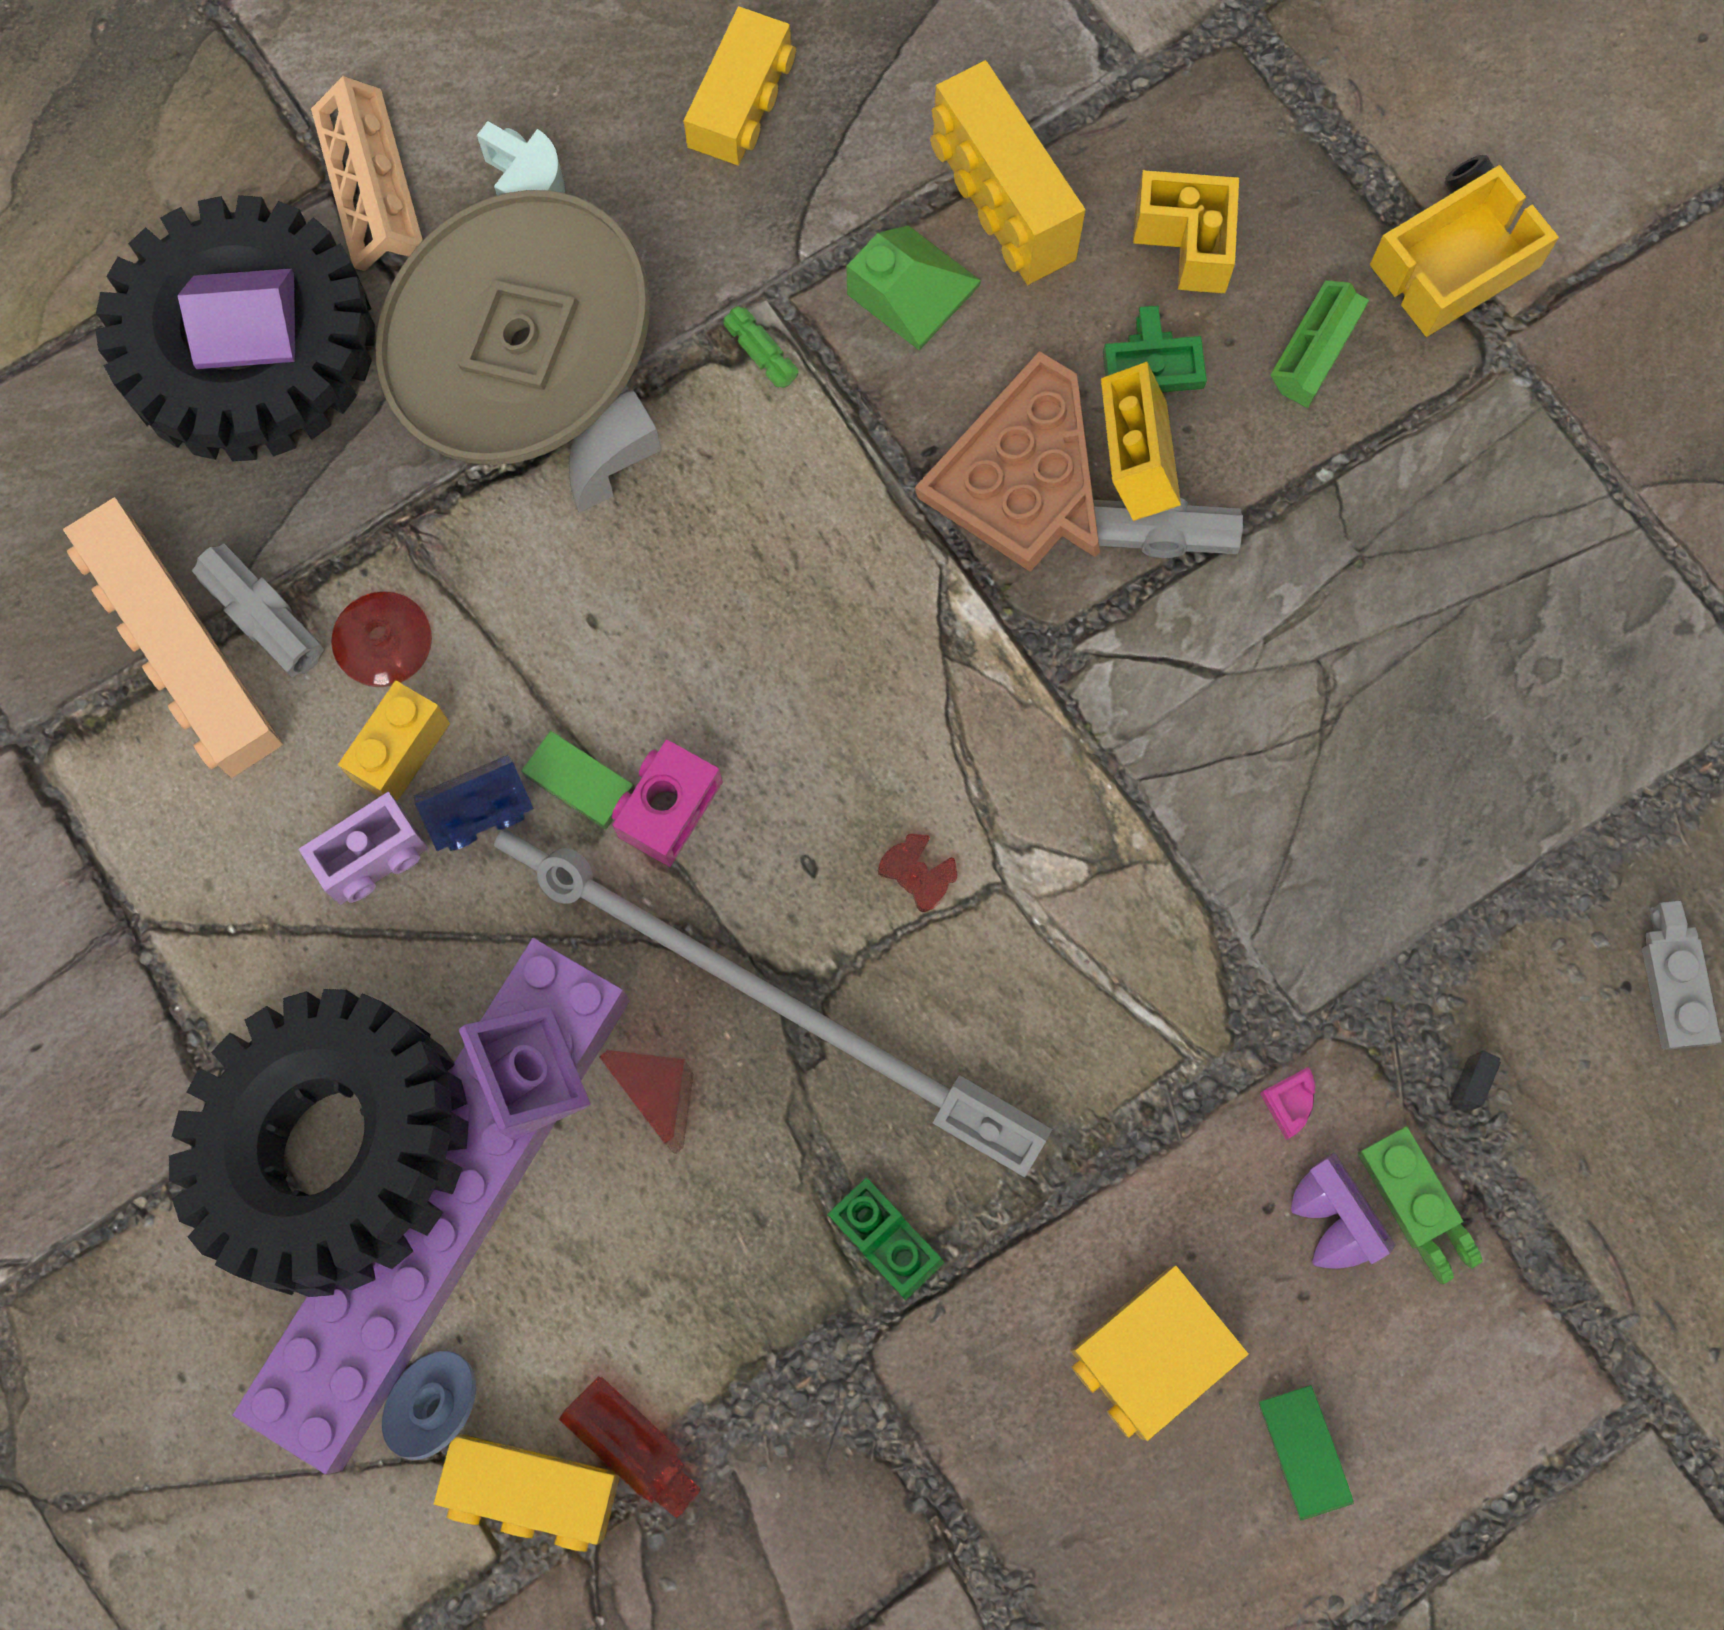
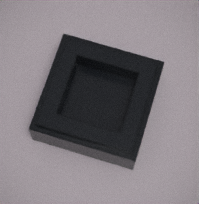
[1449,1050,1501,1113]

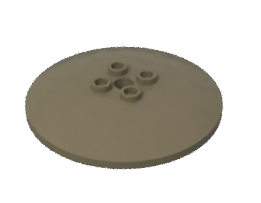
[376,190,650,465]

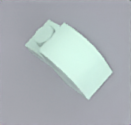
[477,121,565,196]

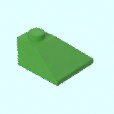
[846,225,981,351]

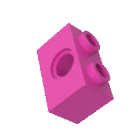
[612,739,723,867]

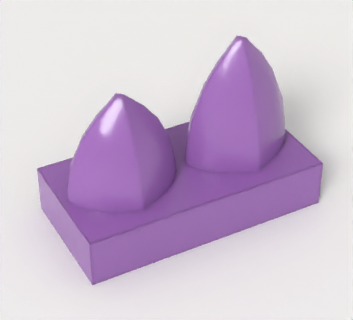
[1291,1152,1395,1269]

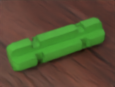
[723,306,798,388]

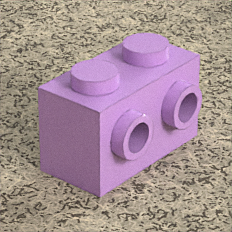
[298,792,428,905]

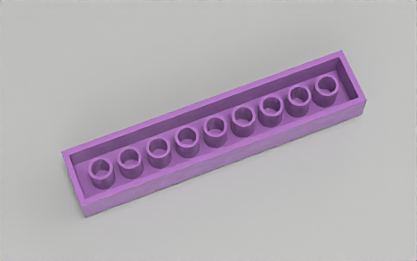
[232,938,630,1474]

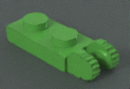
[1358,1126,1483,1285]

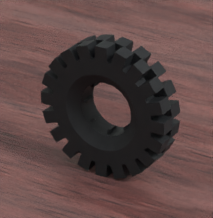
[95,195,375,462]
[169,989,469,1297]

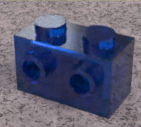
[413,755,534,851]

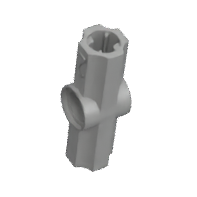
[1093,498,1243,558]
[192,544,324,678]

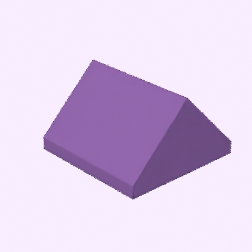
[177,268,295,369]
[459,1006,591,1140]

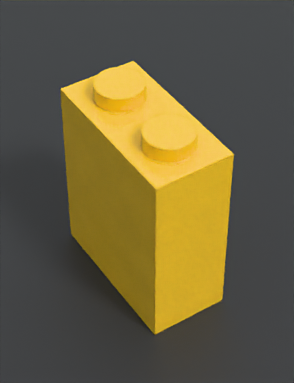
[1070,1265,1249,1441]

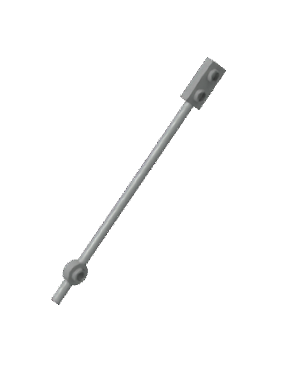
[494,829,1053,1177]

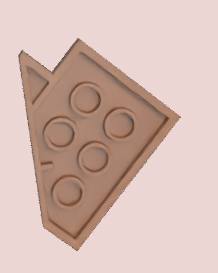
[915,351,1100,572]

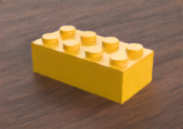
[930,60,1086,285]

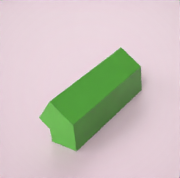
[1271,280,1369,408]

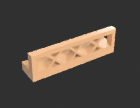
[311,76,423,271]

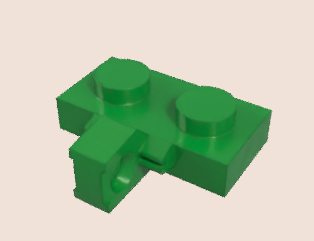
[1103,305,1207,392]

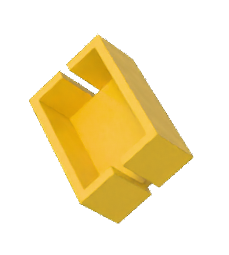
[1370,165,1559,337]

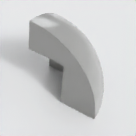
[569,385,661,513]

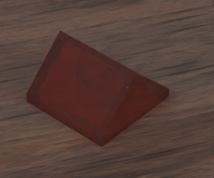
[599,1050,694,1154]

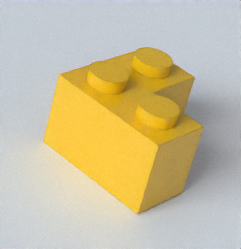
[1133,170,1239,293]

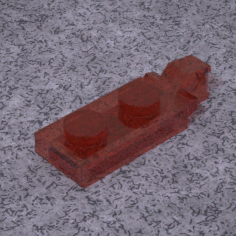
[559,1376,701,1518]

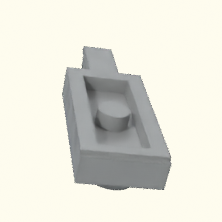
[1642,901,1722,1050]

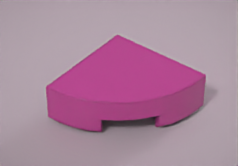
[1260,1067,1315,1140]

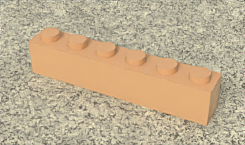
[63,497,283,778]

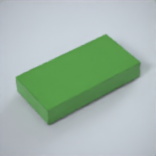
[521,731,635,830]

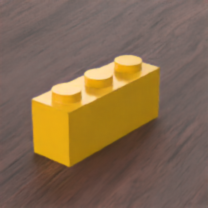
[683,6,796,166]
[1101,362,1181,521]
[433,1434,621,1552]

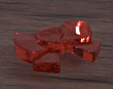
[877,834,958,912]

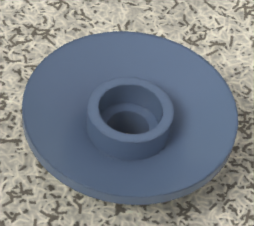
[382,1351,476,1460]

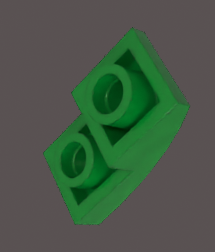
[827,1177,944,1301]
[1259,1385,1354,1521]

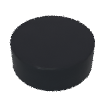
[1444,155,1494,194]

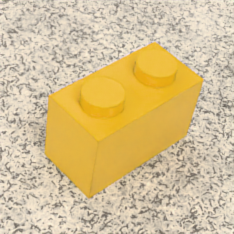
[338,680,450,802]

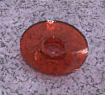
[331,592,432,687]

